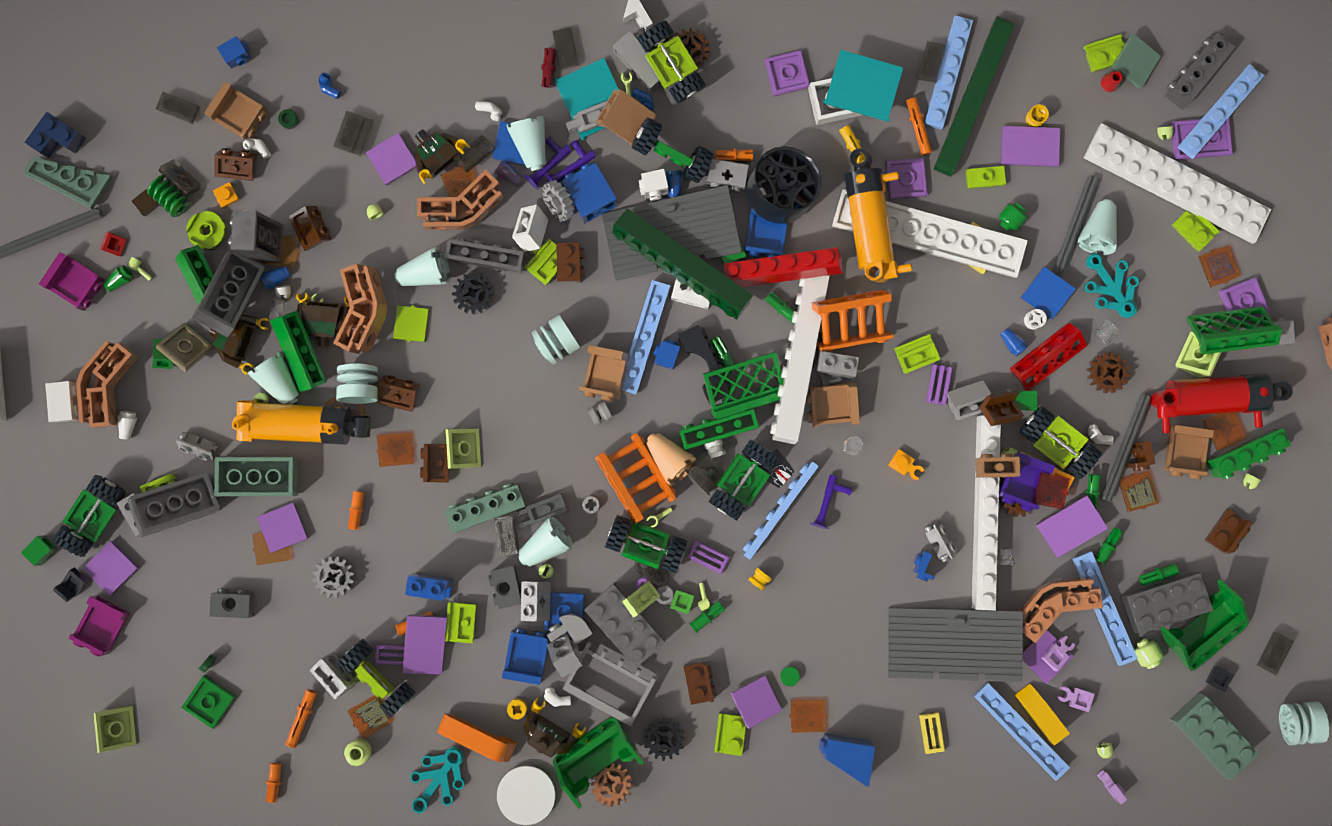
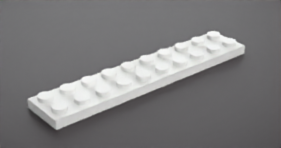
[1083,123,1271,244]
[832,189,1028,278]

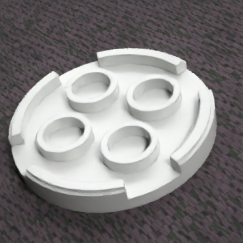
[497,765,556,825]

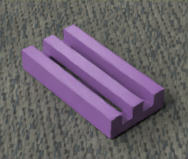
[926,364,952,406]
[687,540,730,574]
[375,644,404,665]

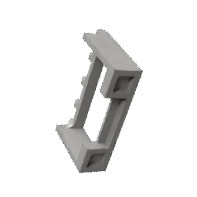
[563,641,657,726]

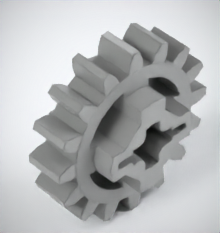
[542,180,574,222]
[312,556,355,598]

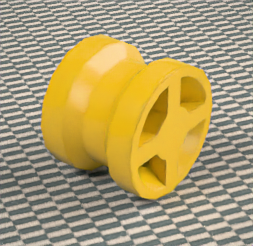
[748,568,772,591]
[507,698,528,719]

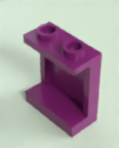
[39,252,105,311]
[68,595,131,657]

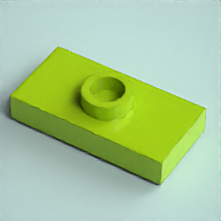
[965,166,1006,189]

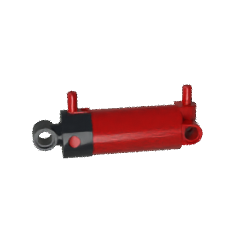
[1150,373,1293,433]

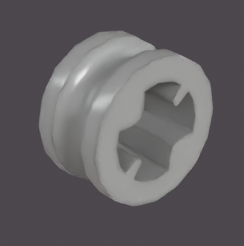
[582,496,600,513]

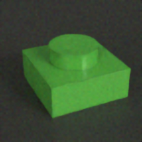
[670,589,694,614]

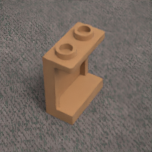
[204,81,268,140]
[595,90,657,147]
[579,345,630,402]
[806,382,860,428]
[1164,425,1214,480]

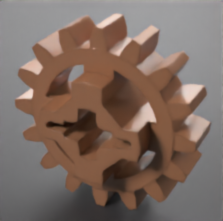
[591,763,634,808]

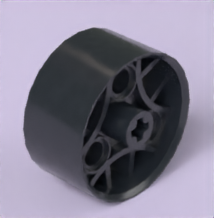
[746,146,822,224]

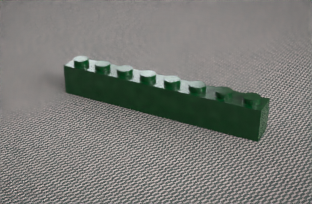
[612,208,753,320]

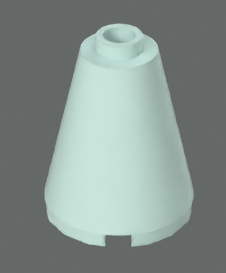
[507,116,546,171]
[1078,199,1117,255]
[395,247,450,286]
[248,352,299,405]
[518,517,573,566]

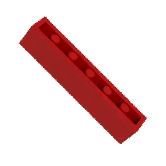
[723,247,843,287]

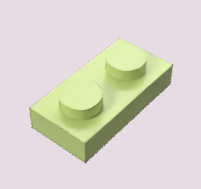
[622,581,660,618]

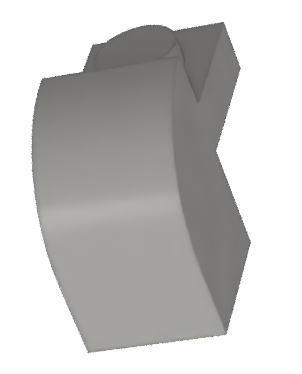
[547,613,593,644]

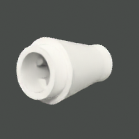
[117,411,137,440]

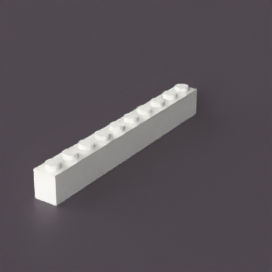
[770,275,830,444]
[972,416,1001,610]

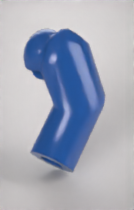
[318,72,341,99]
[632,88,654,111]

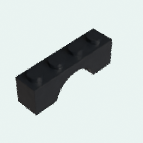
[677,325,731,405]

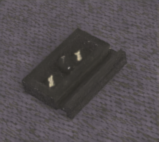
[334,111,374,157]
[685,452,725,495]

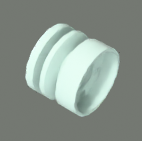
[531,314,580,366]
[336,363,378,404]
[1279,701,1329,746]

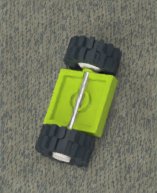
[637,20,706,103]
[1020,406,1102,479]
[337,639,416,718]

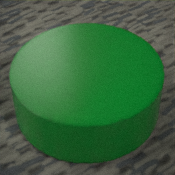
[780,666,800,686]

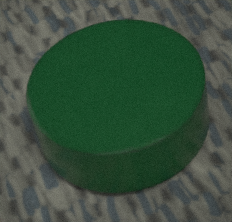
[278,109,299,129]
[198,654,216,673]

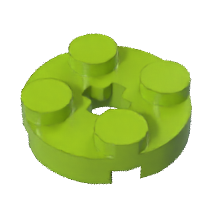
[186,211,227,250]

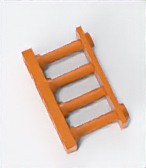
[812,290,894,353]
[595,433,676,524]

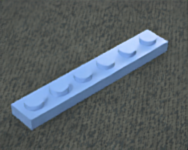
[924,16,973,130]
[1178,64,1265,159]
[622,280,670,395]
[743,462,818,559]
[1072,551,1138,666]
[973,682,1070,781]

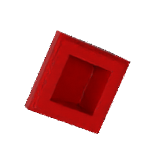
[100,232,127,257]

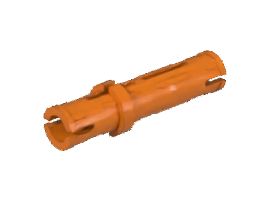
[906,97,933,156]
[285,689,318,748]

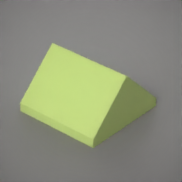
[1175,331,1221,378]
[446,429,481,469]
[94,706,136,753]

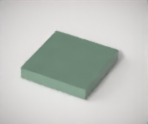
[1112,34,1161,88]

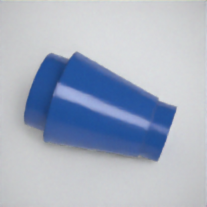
[666,170,683,198]
[260,266,290,289]
[1000,328,1028,357]

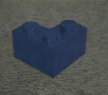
[24,112,86,158]

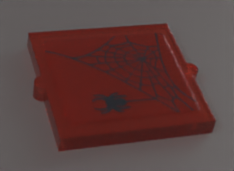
[1034,472,1070,509]

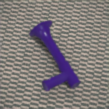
[524,136,572,190]
[545,140,596,183]
[810,475,853,529]

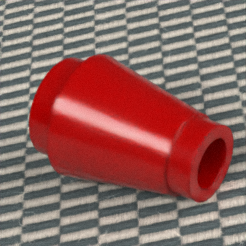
[1101,71,1122,92]

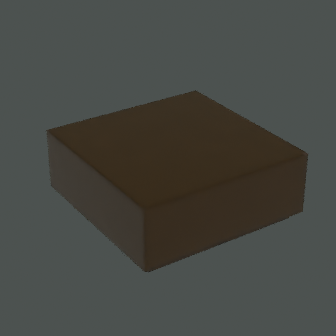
[131,189,159,217]

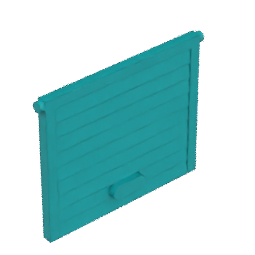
[823,49,903,122]
[554,58,619,141]

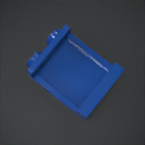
[745,208,787,258]
[405,573,453,601]
[502,628,549,685]

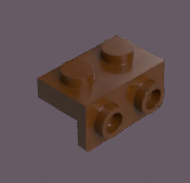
[556,242,585,283]
[980,391,1024,426]
[420,444,449,483]

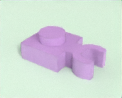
[1041,636,1075,671]
[1057,686,1095,712]
[1097,770,1127,804]

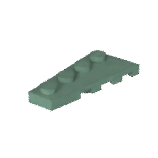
[23,157,112,209]

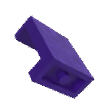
[999,452,1055,512]

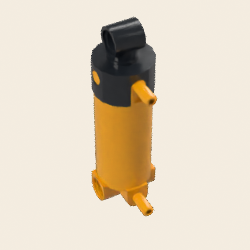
[844,148,913,283]
[232,400,371,445]

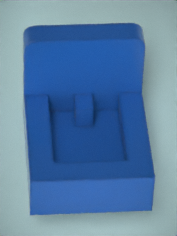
[913,551,935,582]

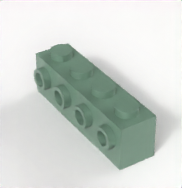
[445,483,527,534]

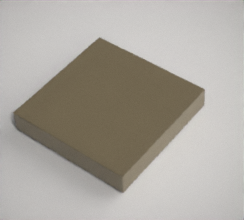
[156,322,213,373]

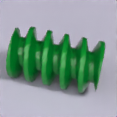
[147,175,191,217]

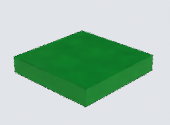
[181,675,236,729]

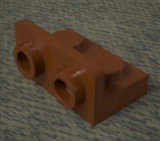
[214,148,257,181]
[289,206,331,251]
[375,375,420,412]
[1126,441,1156,471]
[1205,509,1252,554]
[684,661,717,705]

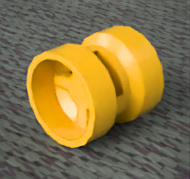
[1025,104,1049,127]

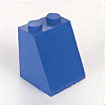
[562,163,618,224]
[819,733,875,786]

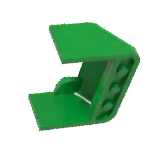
[1160,579,1249,671]
[553,716,644,809]

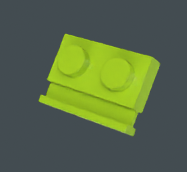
[1083,34,1125,73]
[1172,210,1220,252]
[525,239,557,286]
[894,334,940,374]
[445,602,477,643]
[714,713,746,756]

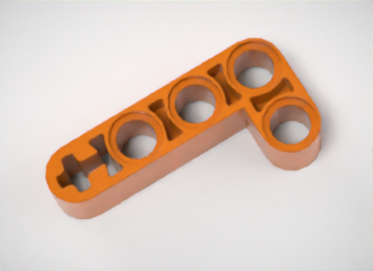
[437,713,517,762]

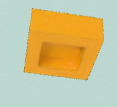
[213,182,240,209]

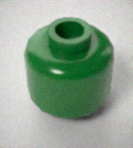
[999,202,1028,231]

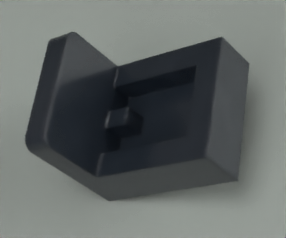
[53,567,89,602]

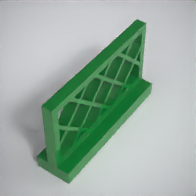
[1187,306,1282,355]
[703,351,783,419]

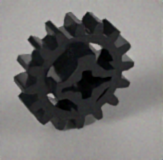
[452,273,494,315]
[643,717,685,761]

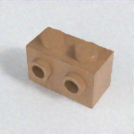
[975,453,1020,478]

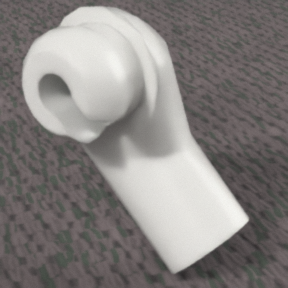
[475,101,503,121]

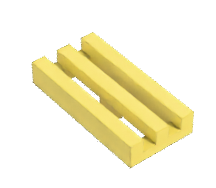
[919,712,945,754]

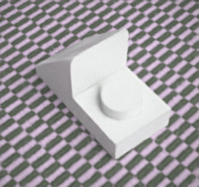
[623,0,653,31]

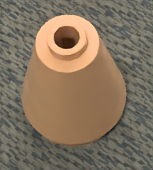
[646,433,698,486]

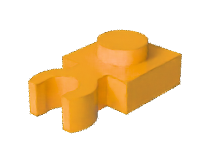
[888,449,924,480]

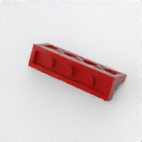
[1009,322,1087,391]

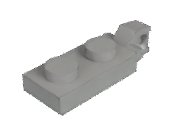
[566,101,607,133]

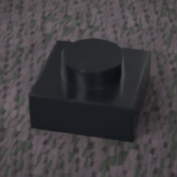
[1205,665,1234,692]

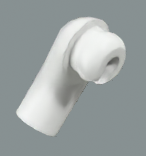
[243,138,271,159]
[1087,424,1114,445]
[544,687,571,707]

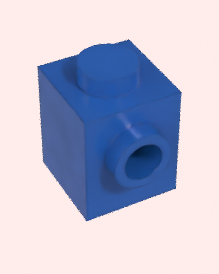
[217,36,251,69]
[653,339,680,370]

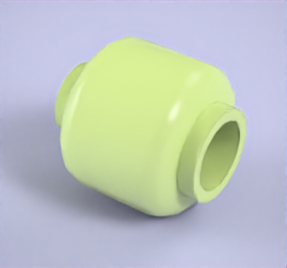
[1134,638,1163,669]
[344,738,372,766]

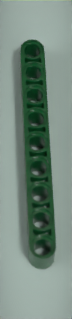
[933,16,1015,177]

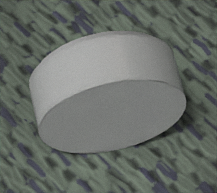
[656,585,674,605]

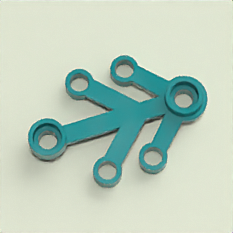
[1084,254,1139,318]
[410,747,465,814]

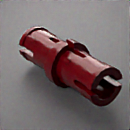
[541,47,556,88]

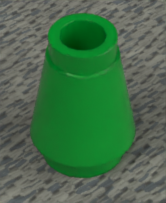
[104,265,133,292]

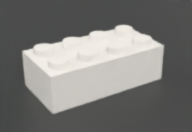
[808,78,862,125]

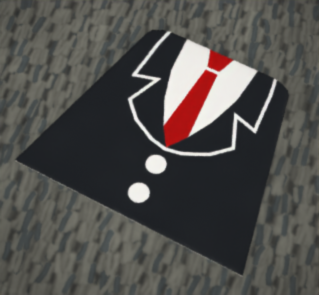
[760,449,794,488]

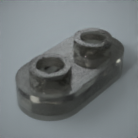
[634,561,669,587]

